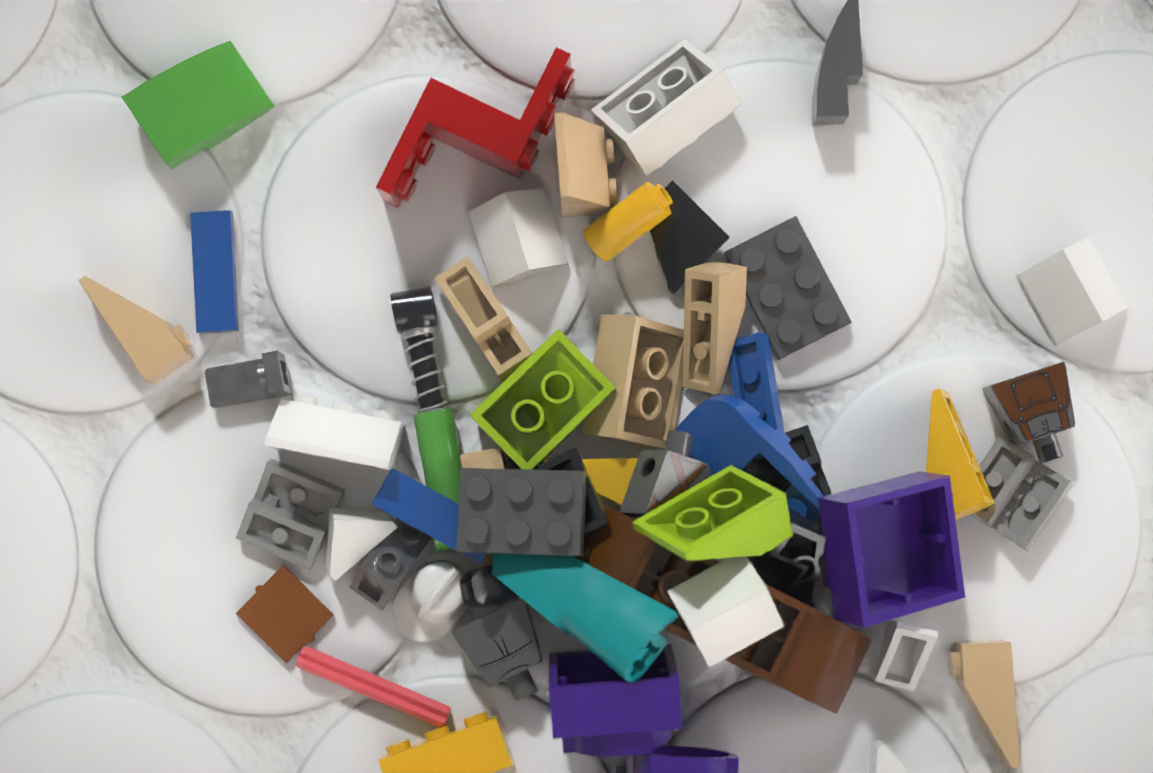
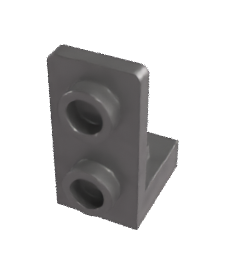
[205,350,292,408]
[349,518,432,611]

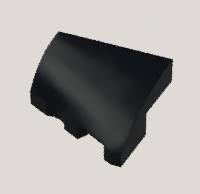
[650,180,730,295]
[747,507,826,608]

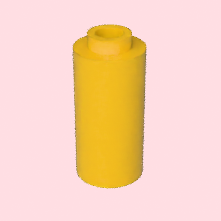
[583,182,673,262]

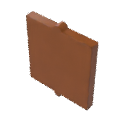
[236,565,334,663]

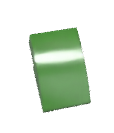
[121,41,275,170]

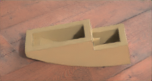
[434,256,533,383]

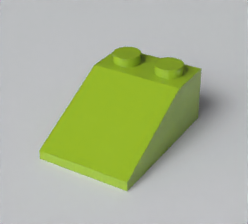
[470,329,616,470]
[632,465,793,560]

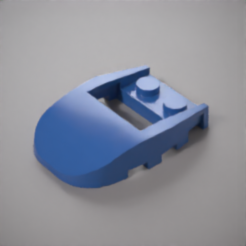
[676,395,824,523]

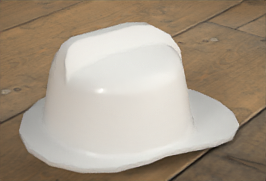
[393,552,474,643]

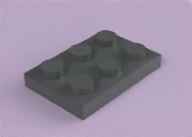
[724,216,852,360]
[457,468,587,557]

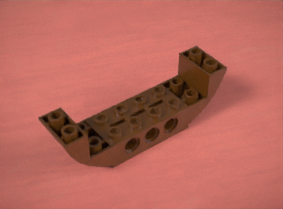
[573,504,872,714]

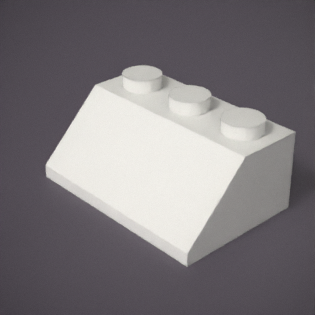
[591,39,742,176]
[264,394,405,471]

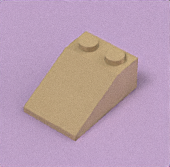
[554,112,617,218]

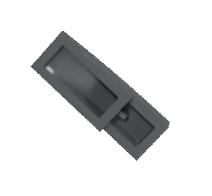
[812,0,863,125]

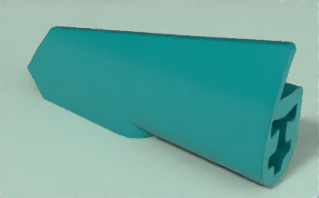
[492,553,679,682]

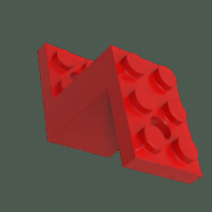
[376,47,575,208]

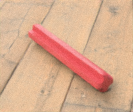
[296,647,451,727]

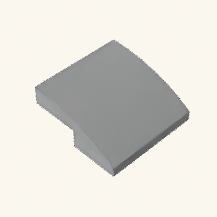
[971,436,1073,552]
[236,458,345,570]

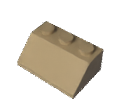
[582,314,684,450]

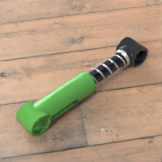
[390,286,462,552]

